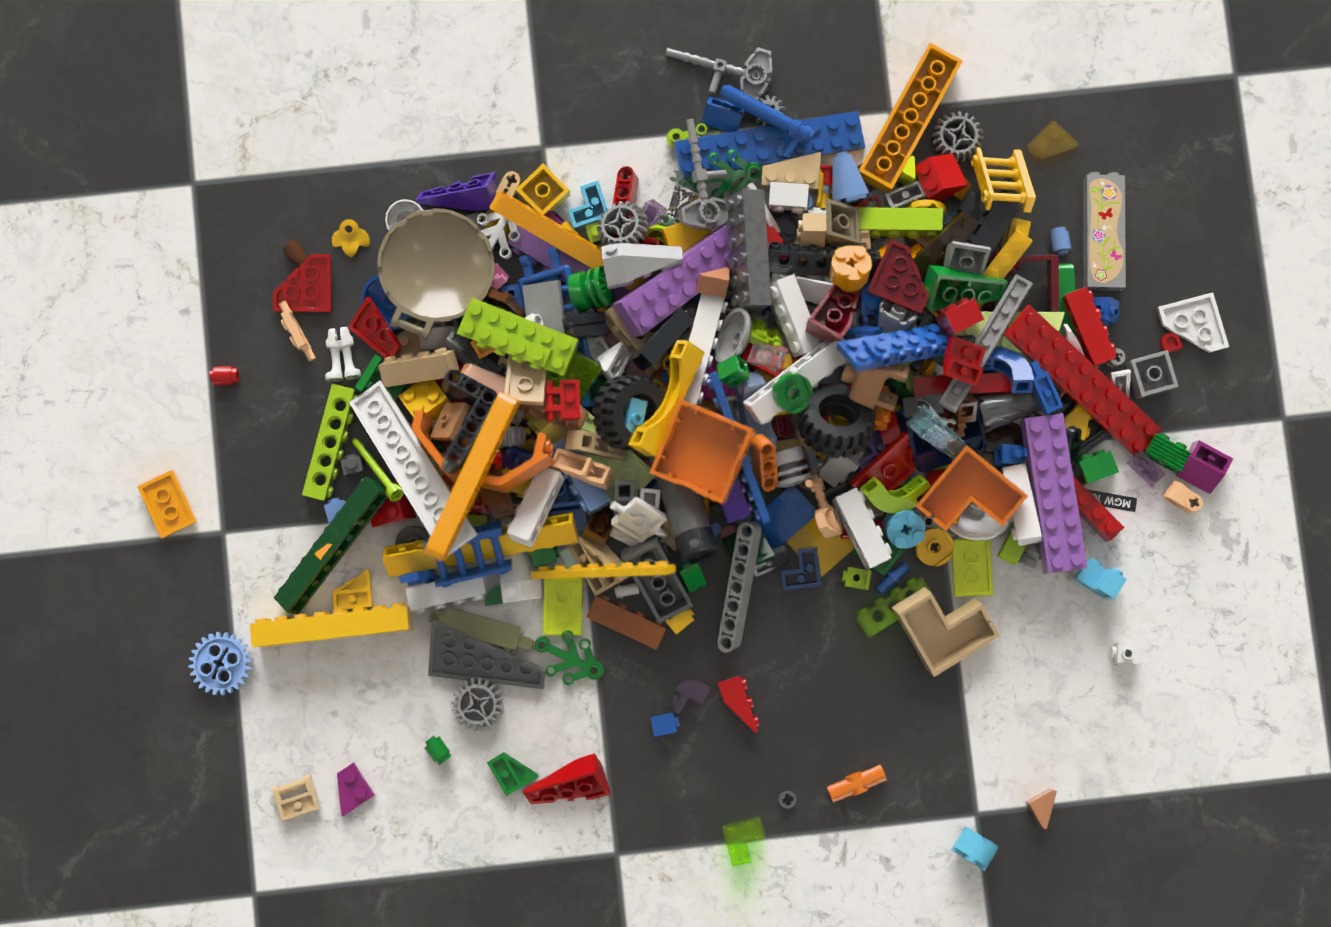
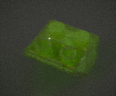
[546,349,602,400]

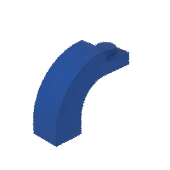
[983,346,1034,393]

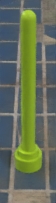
[352,438,403,501]

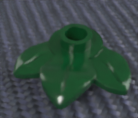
[883,377,912,406]

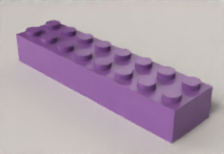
[612,222,731,337]
[1020,413,1088,574]

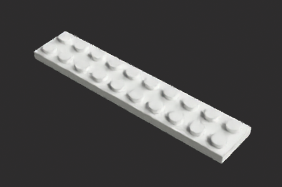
[350,381,478,556]

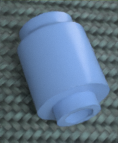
[1049,227,1072,256]

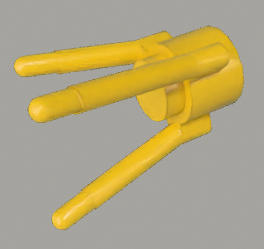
[815,169,832,210]

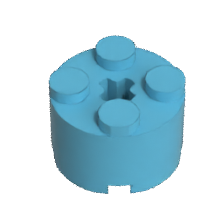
[882,509,925,549]
[951,827,999,871]

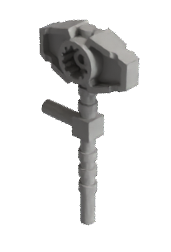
[666,48,772,100]
[678,119,728,230]

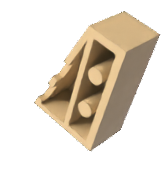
[760,152,821,194]
[795,213,826,262]

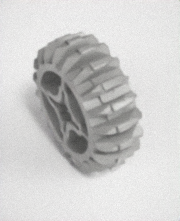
[932,111,983,162]
[596,201,649,246]
[451,678,504,731]

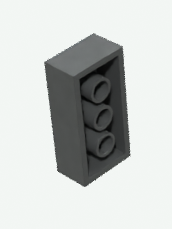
[622,535,694,623]

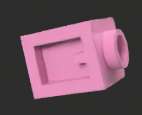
[491,263,510,290]

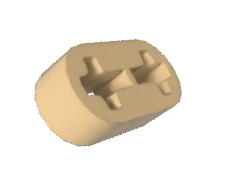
[496,171,521,197]

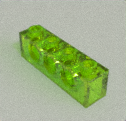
[855,576,934,638]

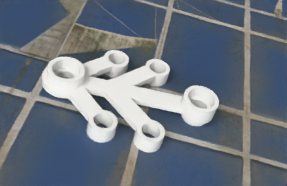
[477,212,521,259]

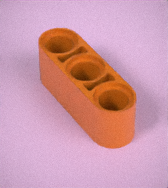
[751,434,778,491]

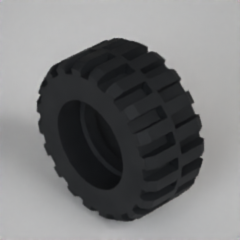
[592,375,665,451]
[798,383,876,459]

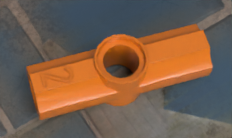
[827,764,887,803]

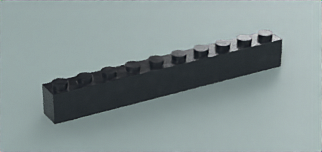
[906,201,1019,372]

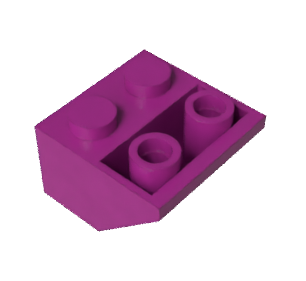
[1176,440,1234,494]

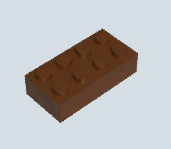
[581,504,614,548]

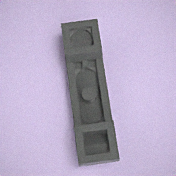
[445,327,507,378]

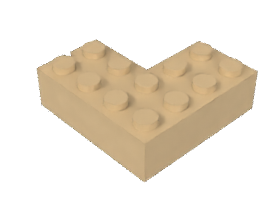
[892,587,1000,677]

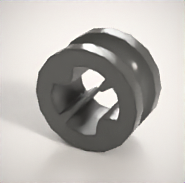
[778,791,796,809]

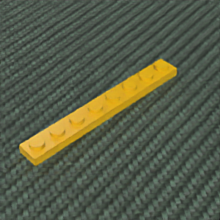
[531,561,676,579]

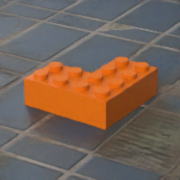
[916,445,1029,531]

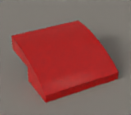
[943,335,986,386]

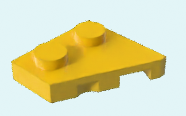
[332,569,373,610]

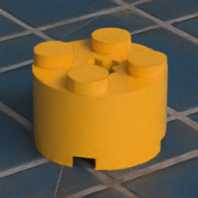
[830,246,872,292]

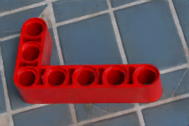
[610,166,660,245]

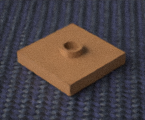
[430,402,470,441]

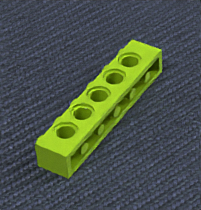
[302,384,359,502]

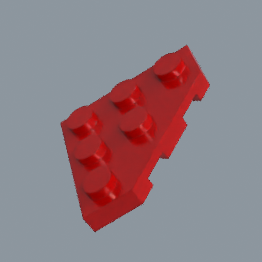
[273,254,332,312]

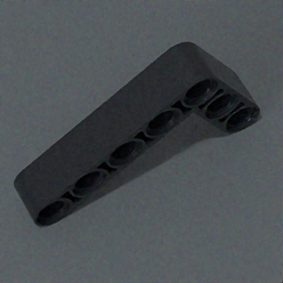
[442,370,497,474]

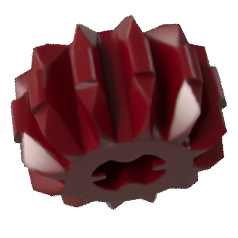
[770,417,794,441]

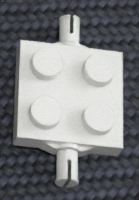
[610,497,668,543]

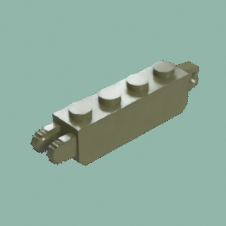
[429,608,534,653]

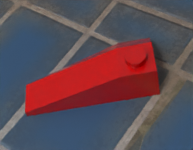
[523,753,610,804]

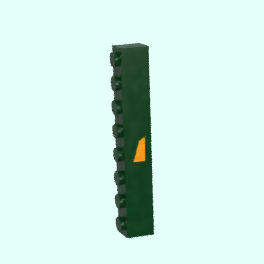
[274,476,388,615]

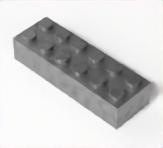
[725,189,772,312]

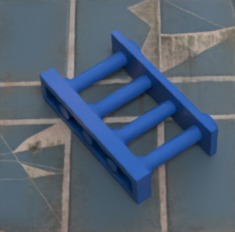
[424,520,512,587]

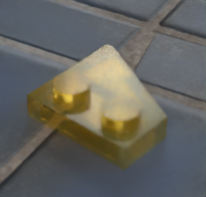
[1026,120,1079,161]

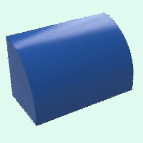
[701,96,745,132]

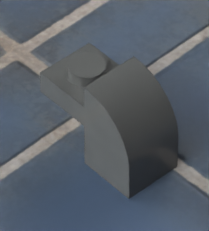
[613,480,635,517]

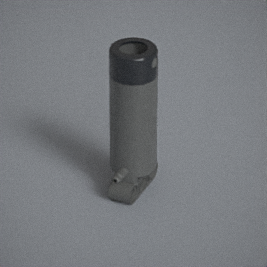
[638,451,718,564]

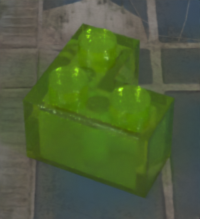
[722,816,766,867]

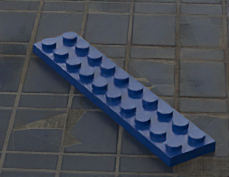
[674,111,865,179]

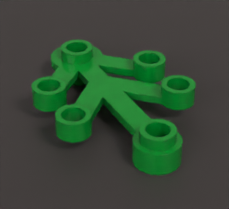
[690,149,762,199]
[534,630,604,685]

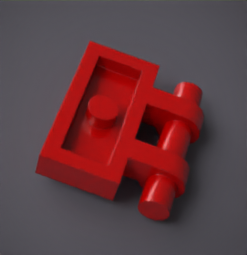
[544,380,581,421]

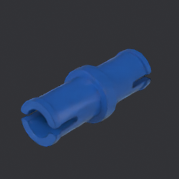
[874,561,911,596]

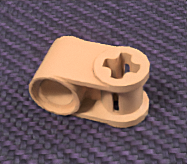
[1163,480,1203,513]

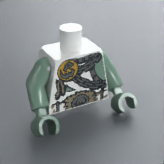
[658,170,699,226]

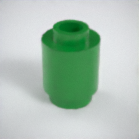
[424,736,451,765]

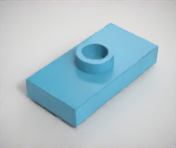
[624,397,647,433]

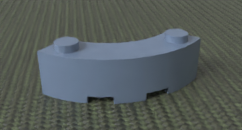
[734,371,777,452]

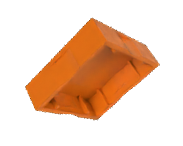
[649,399,756,504]

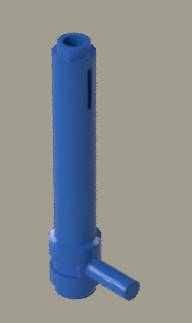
[719,84,815,159]

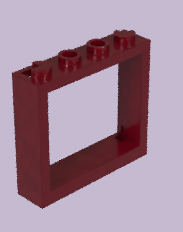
[984,254,1060,332]

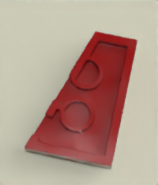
[348,297,403,358]

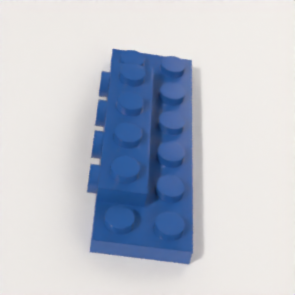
[836,324,949,372]

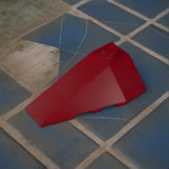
[805,284,861,341]

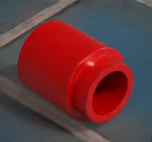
[209,366,239,386]

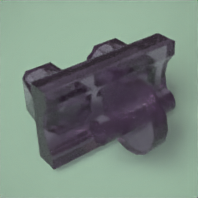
[1126,450,1165,488]

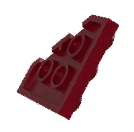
[867,239,929,315]

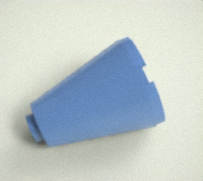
[832,151,870,204]

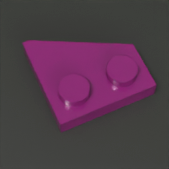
[337,762,375,816]

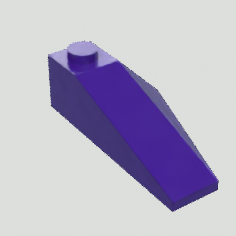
[416,172,497,211]

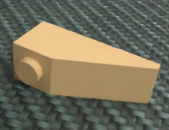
[565,430,627,461]

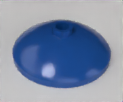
[361,275,410,330]

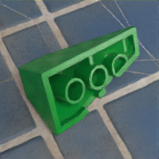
[924,265,1008,311]

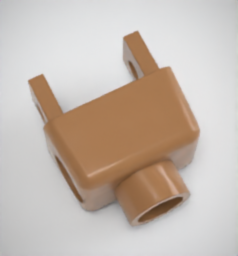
[841,362,910,411]

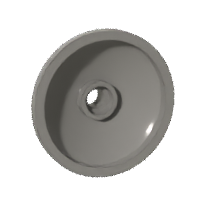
[714,308,751,363]

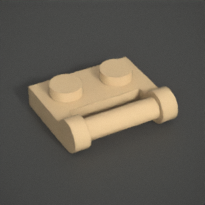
[272,775,321,821]

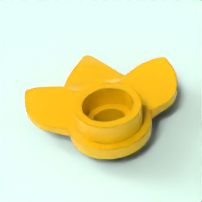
[332,219,370,258]

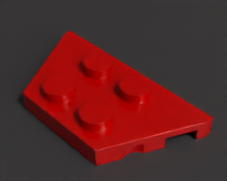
[849,431,915,490]

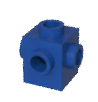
[1093,297,1120,327]

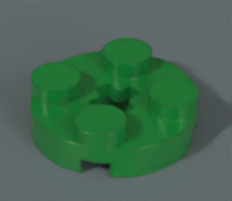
[772,373,813,413]

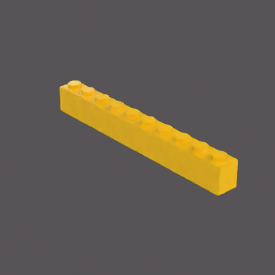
[382,512,578,577]

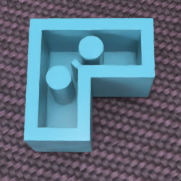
[568,181,607,232]
[1073,558,1127,600]

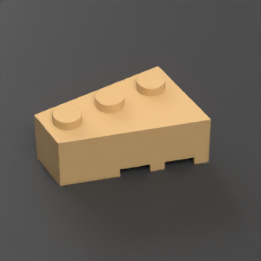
[568,537,631,596]

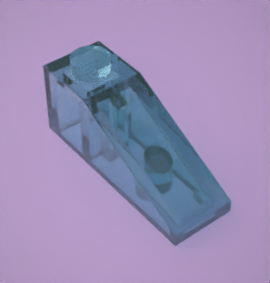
[906,405,967,459]

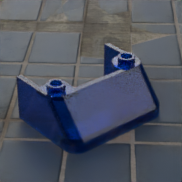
[896,394,987,472]

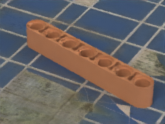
[461,363,588,431]

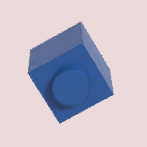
[650,712,680,737]

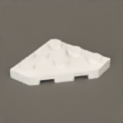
[1156,293,1229,353]

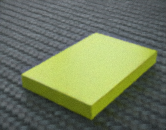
[952,539,993,597]
[543,578,583,636]

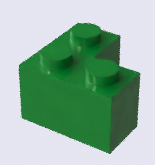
[1071,449,1119,485]

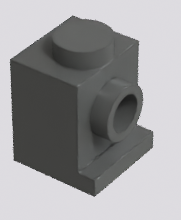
[340,454,366,477]

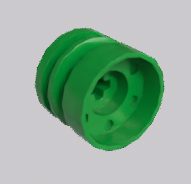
[568,266,615,313]

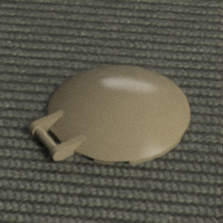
[377,208,495,340]

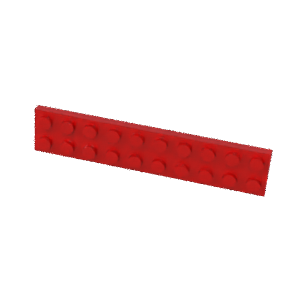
[1003,305,1161,458]

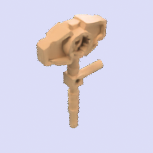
[796,430,843,539]

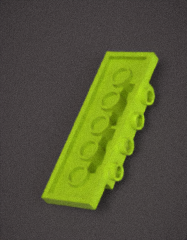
[457,297,579,377]

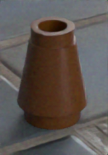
[282,240,307,266]

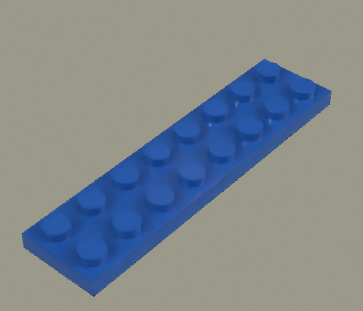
[706,371,771,523]

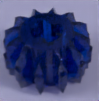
[502,447,534,470]

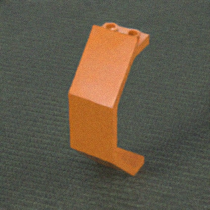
[412,410,555,493]

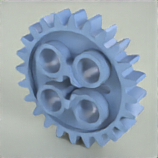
[188,632,253,695]

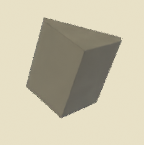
[826,199,860,246]

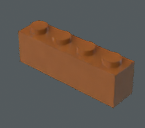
[586,594,666,650]

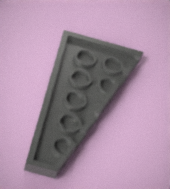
[428,620,546,689]

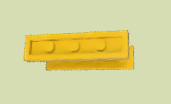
[971,148,1036,213]

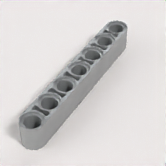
[718,521,761,653]

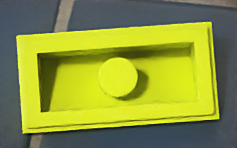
[897,156,915,186]

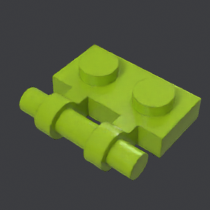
[749,317,782,352]

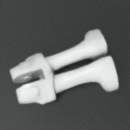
[325,327,361,382]

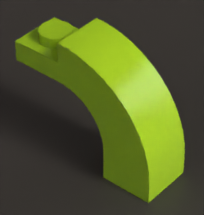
[859,474,931,513]

